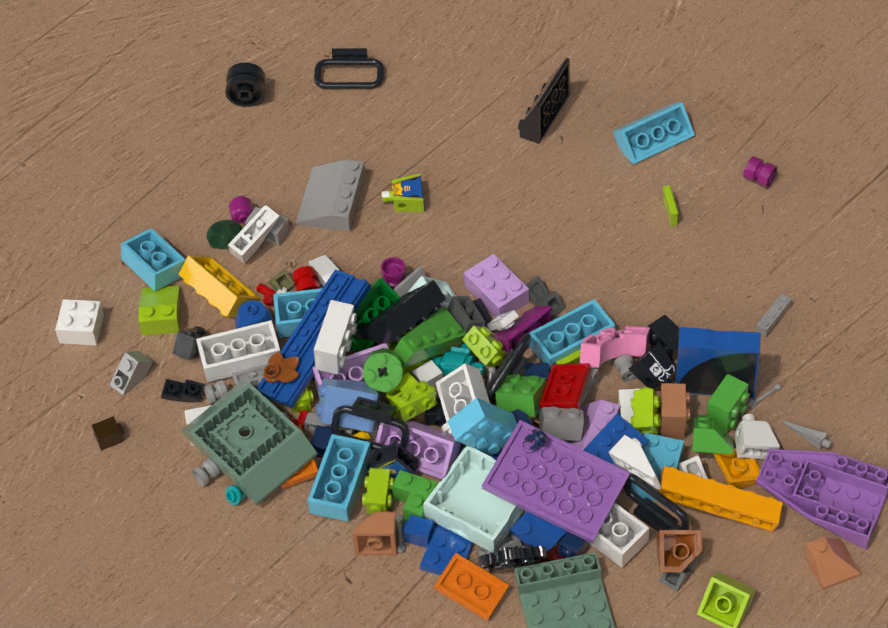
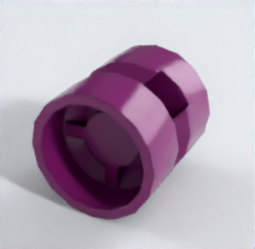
[743,156,778,188]
[381,257,406,290]

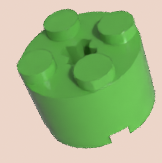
[363,348,403,392]

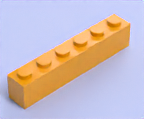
[656,466,783,532]

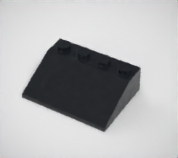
[518,58,570,144]
[354,280,446,344]

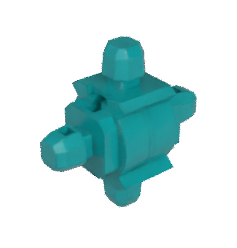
[432,343,486,376]

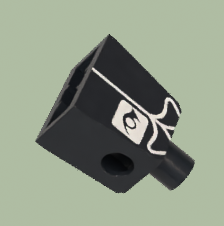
[628,342,676,389]

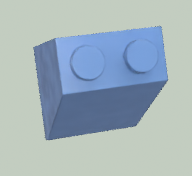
[315,379,378,432]

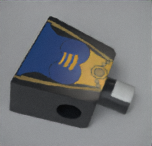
[367,441,419,481]

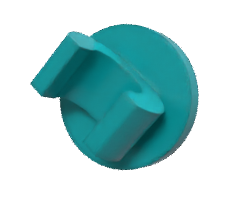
[225,485,246,505]

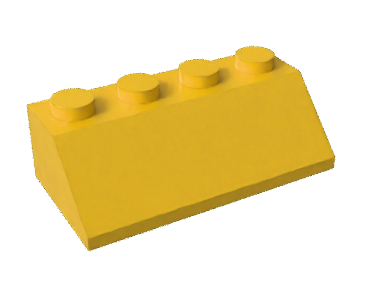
[178,255,261,318]

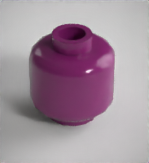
[228,196,254,224]

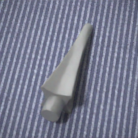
[783,420,833,450]

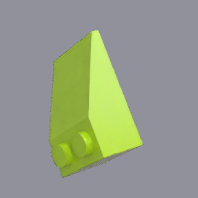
[138,285,180,336]

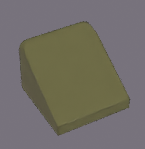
[268,269,295,291]

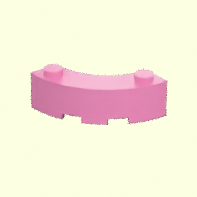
[580,326,650,368]

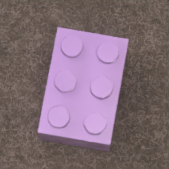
[464,254,529,318]

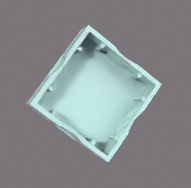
[423,445,525,552]

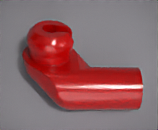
[256,283,276,306]
[288,410,309,429]

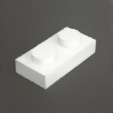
[487,310,519,331]

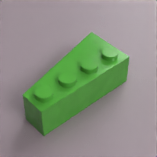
[394,307,467,368]

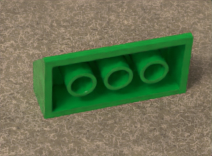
[350,277,400,353]

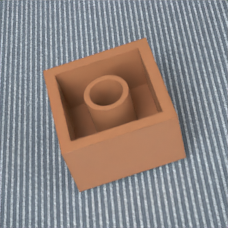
[659,383,690,439]

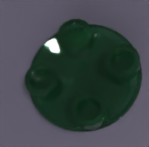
[206,220,242,249]

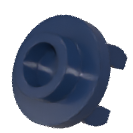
[525,428,548,451]

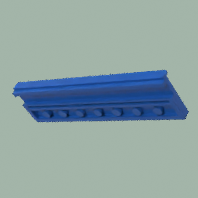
[256,269,371,408]
[510,413,650,553]

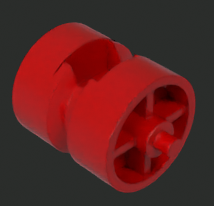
[292,266,321,291]

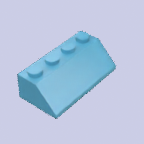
[612,102,695,164]

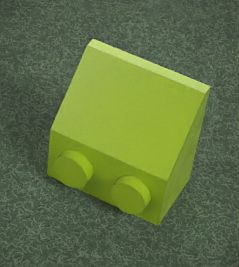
[697,572,757,628]

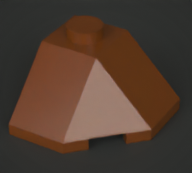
[656,530,702,573]

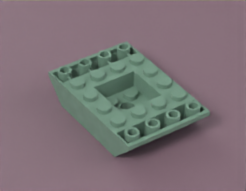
[181,382,318,505]

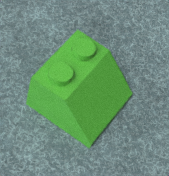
[692,415,733,454]

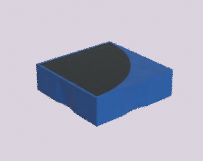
[676,327,761,399]

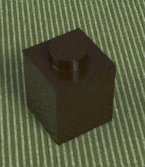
[91,416,124,451]

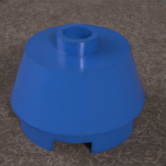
[235,300,273,329]

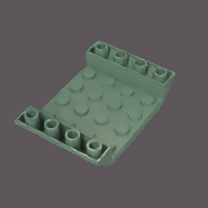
[514,552,615,628]

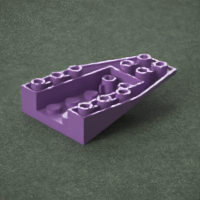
[756,449,888,550]

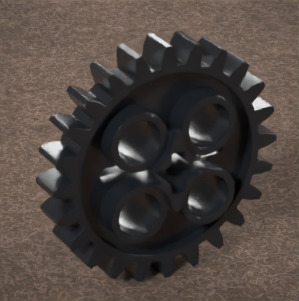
[479,545,547,570]

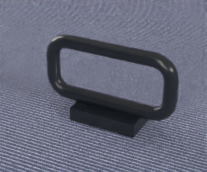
[314,48,384,89]
[487,333,532,402]
[331,396,410,450]
[624,474,690,532]

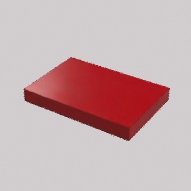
[539,363,592,409]

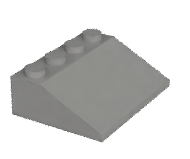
[296,159,366,232]

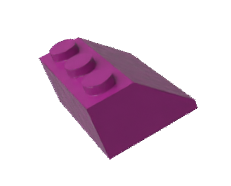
[494,306,551,359]

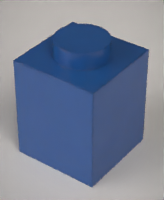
[402,515,434,548]

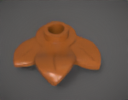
[263,352,299,383]

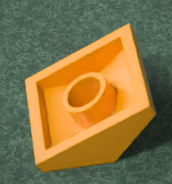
[713,448,760,489]

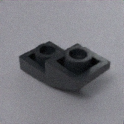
[161,379,205,402]

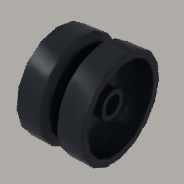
[225,62,265,107]

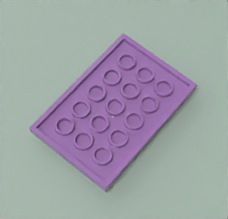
[482,420,630,544]

